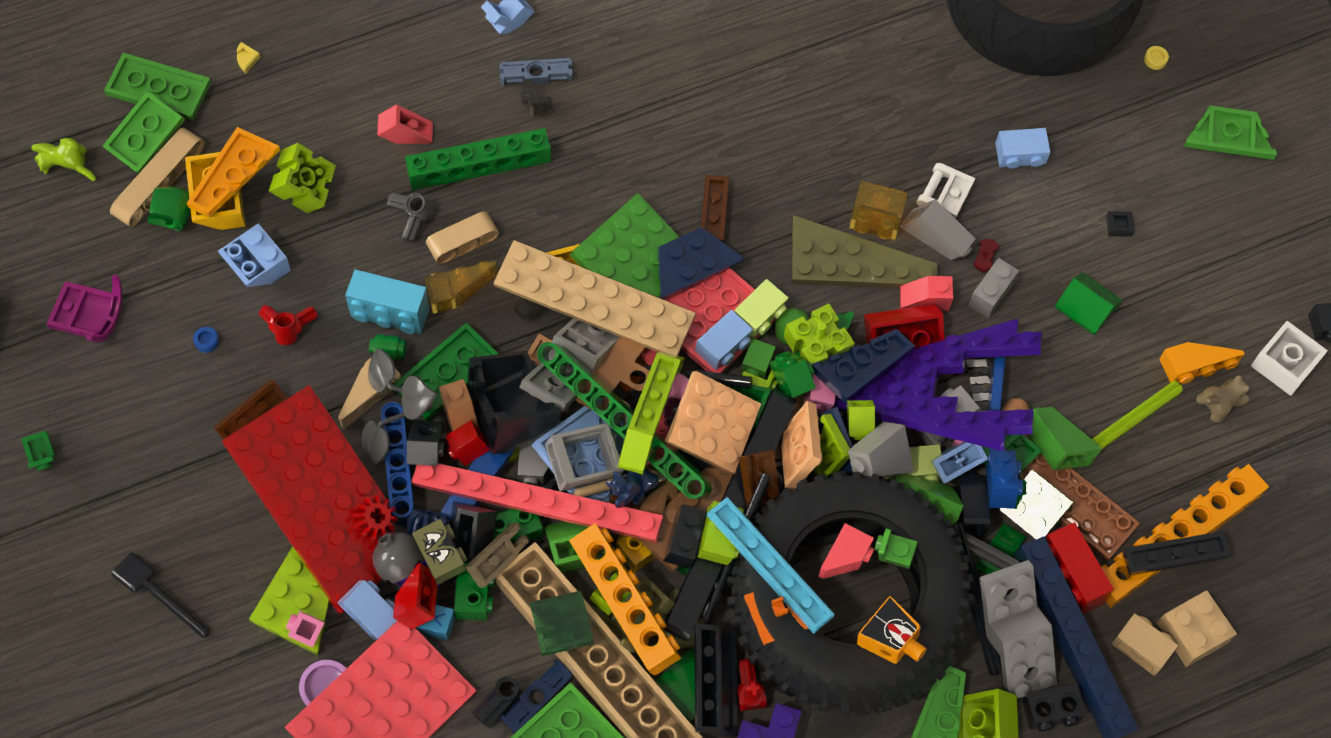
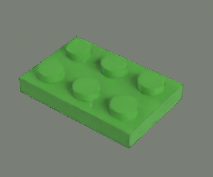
[102,91,185,174]

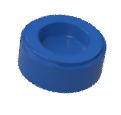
[193,327,219,353]

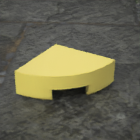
[237,42,261,74]

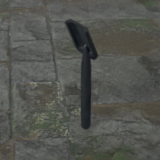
[111,553,209,638]

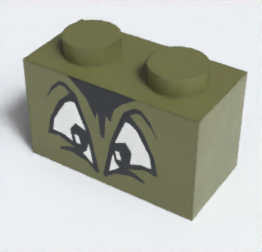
[412,519,467,585]

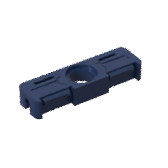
[501,660,572,734]

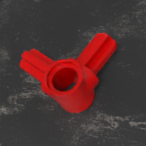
[258,305,318,345]
[737,659,766,711]

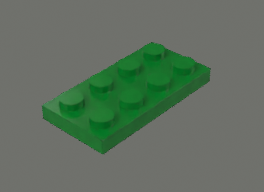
[393,323,499,421]

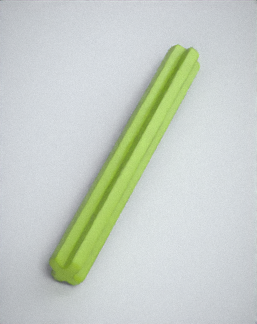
[1092,381,1183,449]

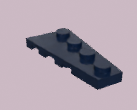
[811,329,915,403]

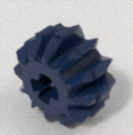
[406,509,451,536]

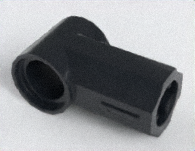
[472,676,521,729]

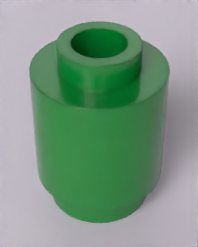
[369,334,407,361]

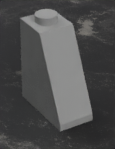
[900,199,976,260]
[517,420,563,485]
[848,422,914,477]

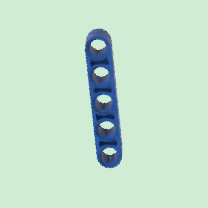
[381,402,415,526]

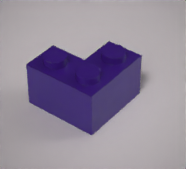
[737,703,801,738]

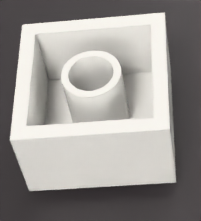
[1251,321,1328,396]

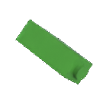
[1028,407,1102,471]
[888,473,964,524]

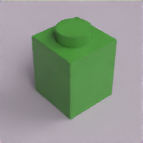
[741,338,776,379]

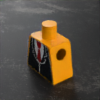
[857,596,927,664]

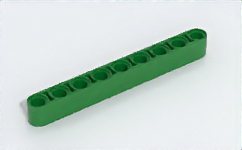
[537,342,712,500]

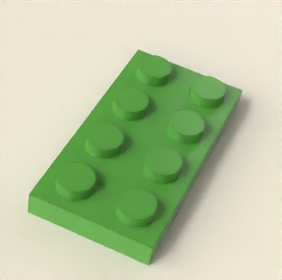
[104,53,211,121]

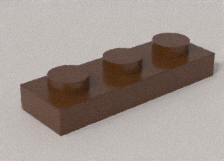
[701,175,729,242]
[213,379,288,440]

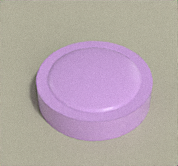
[299,660,347,706]

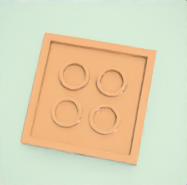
[665,371,761,474]

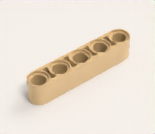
[110,128,205,227]

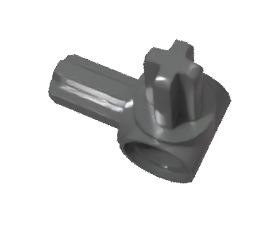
[387,193,435,242]

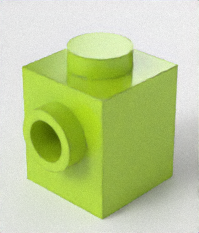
[847,400,875,440]

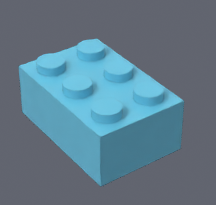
[345,270,430,334]

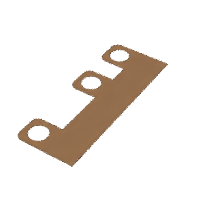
[574,337,650,422]

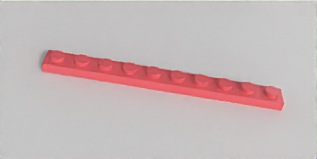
[411,463,664,543]

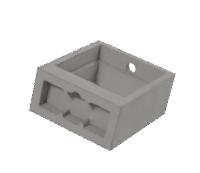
[545,423,624,492]

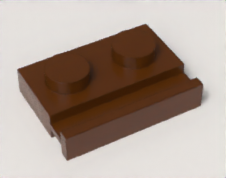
[739,450,780,507]

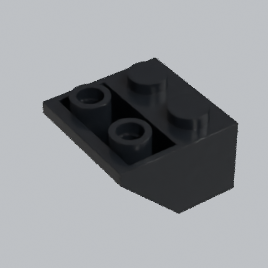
[450,501,497,564]

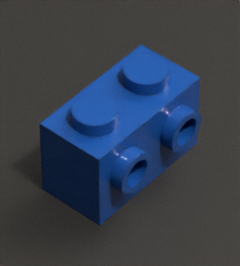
[986,449,1023,509]

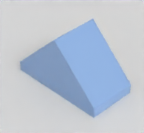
[931,442,988,484]

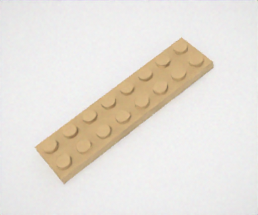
[494,240,696,356]

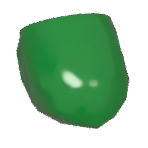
[147,187,191,231]

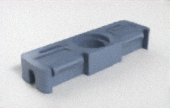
[500,58,573,86]

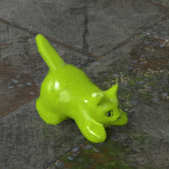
[32,138,96,181]

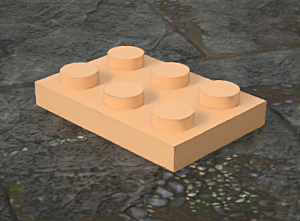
[781,401,822,491]

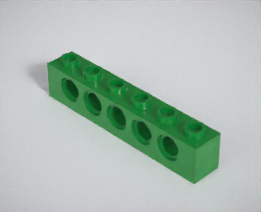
[405,128,551,191]

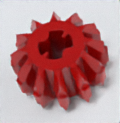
[352,495,398,540]

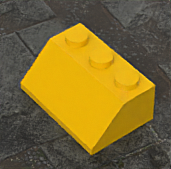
[185,152,246,230]

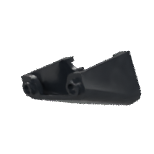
[467,351,561,455]

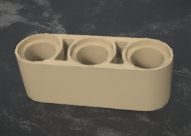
[426,212,499,264]

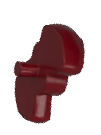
[973,239,999,273]

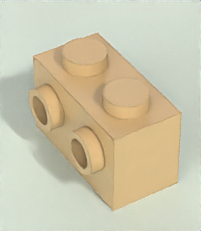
[1112,613,1178,676]

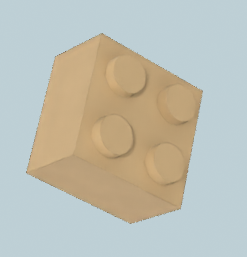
[1157,590,1237,667]

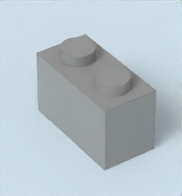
[968,258,1019,319]

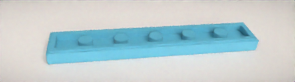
[707,497,835,634]

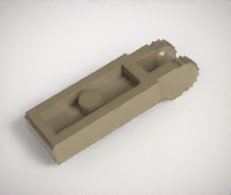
[465,523,529,588]

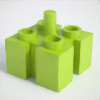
[269,143,336,213]
[784,303,855,364]

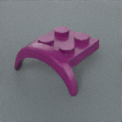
[46,275,123,343]

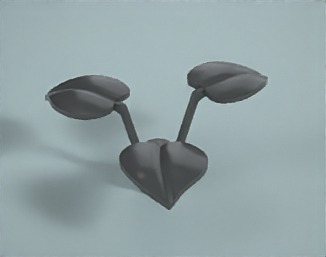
[361,349,437,467]

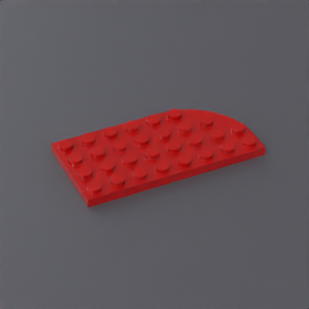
[222,385,395,614]

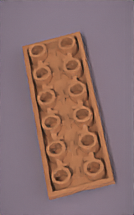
[1018,434,1140,560]

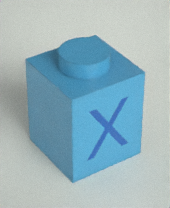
[416,605,455,641]

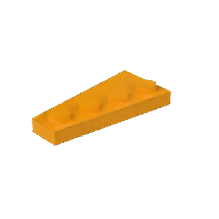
[187,127,281,217]

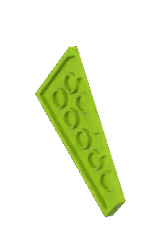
[249,546,330,656]

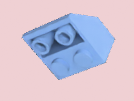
[218,224,291,287]

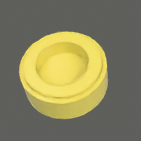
[1144,46,1169,70]

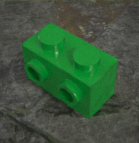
[769,352,816,398]
[494,509,544,543]
[454,563,495,621]

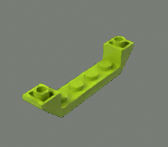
[618,351,685,475]

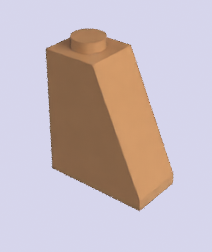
[439,379,478,432]

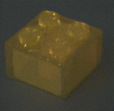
[849,181,908,240]

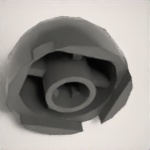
[372,532,424,583]

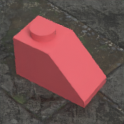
[377,104,433,144]
[900,276,953,311]
[818,523,875,579]

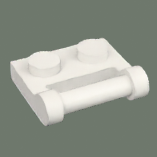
[916,163,975,219]

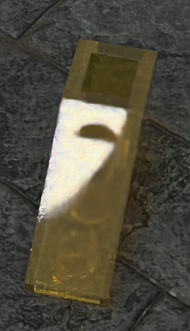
[424,261,498,313]

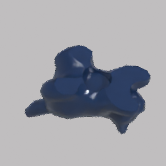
[606,468,659,508]

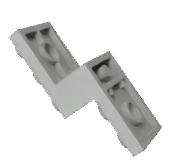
[520,318,619,412]
[980,560,1057,699]

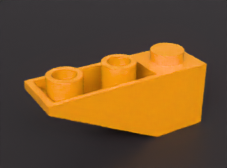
[1159,342,1245,384]

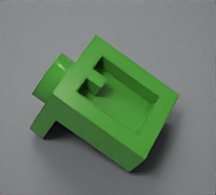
[875,528,917,569]

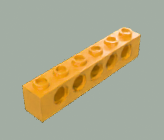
[569,523,681,676]

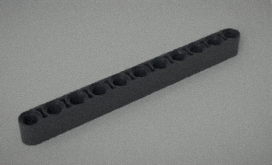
[663,388,797,642]

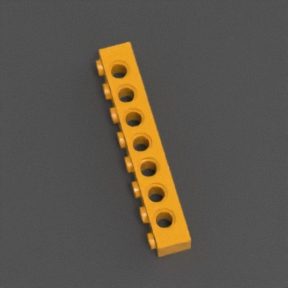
[1101,464,1269,608]

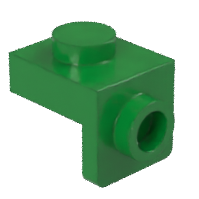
[21,430,57,471]

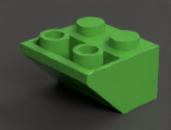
[544,521,606,574]

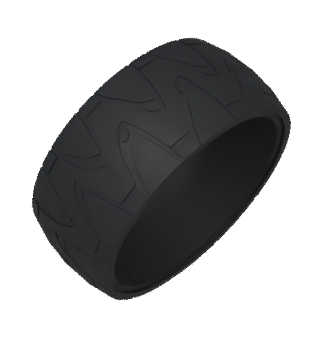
[947,0,1144,76]

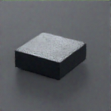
[1106,211,1134,237]

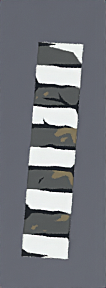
[966,357,990,412]

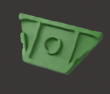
[1184,105,1277,160]

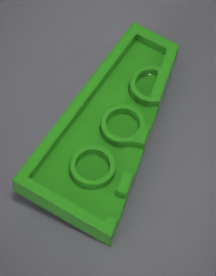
[911,666,966,738]

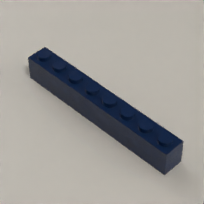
[1013,536,1139,738]

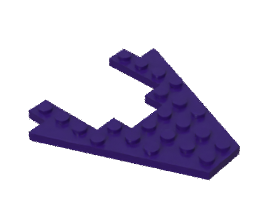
[833,319,1043,451]

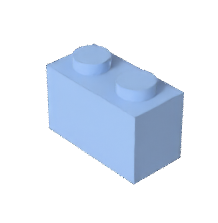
[995,128,1050,168]
[695,310,753,370]
[337,580,397,640]

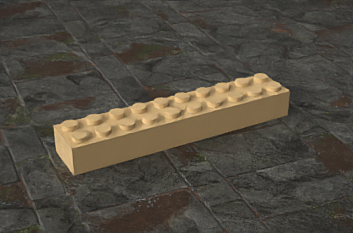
[495,542,702,738]

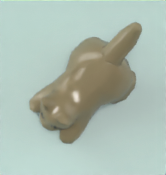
[1196,375,1249,423]

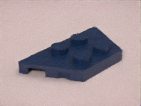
[657,227,744,300]

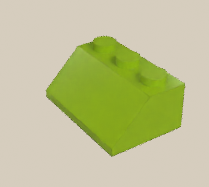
[957,689,1018,738]

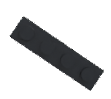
[1122,531,1231,576]

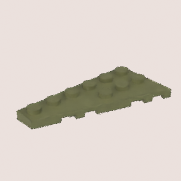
[792,215,937,288]

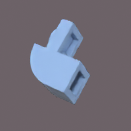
[481,0,535,34]

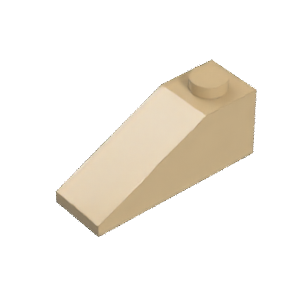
[338,358,401,430]

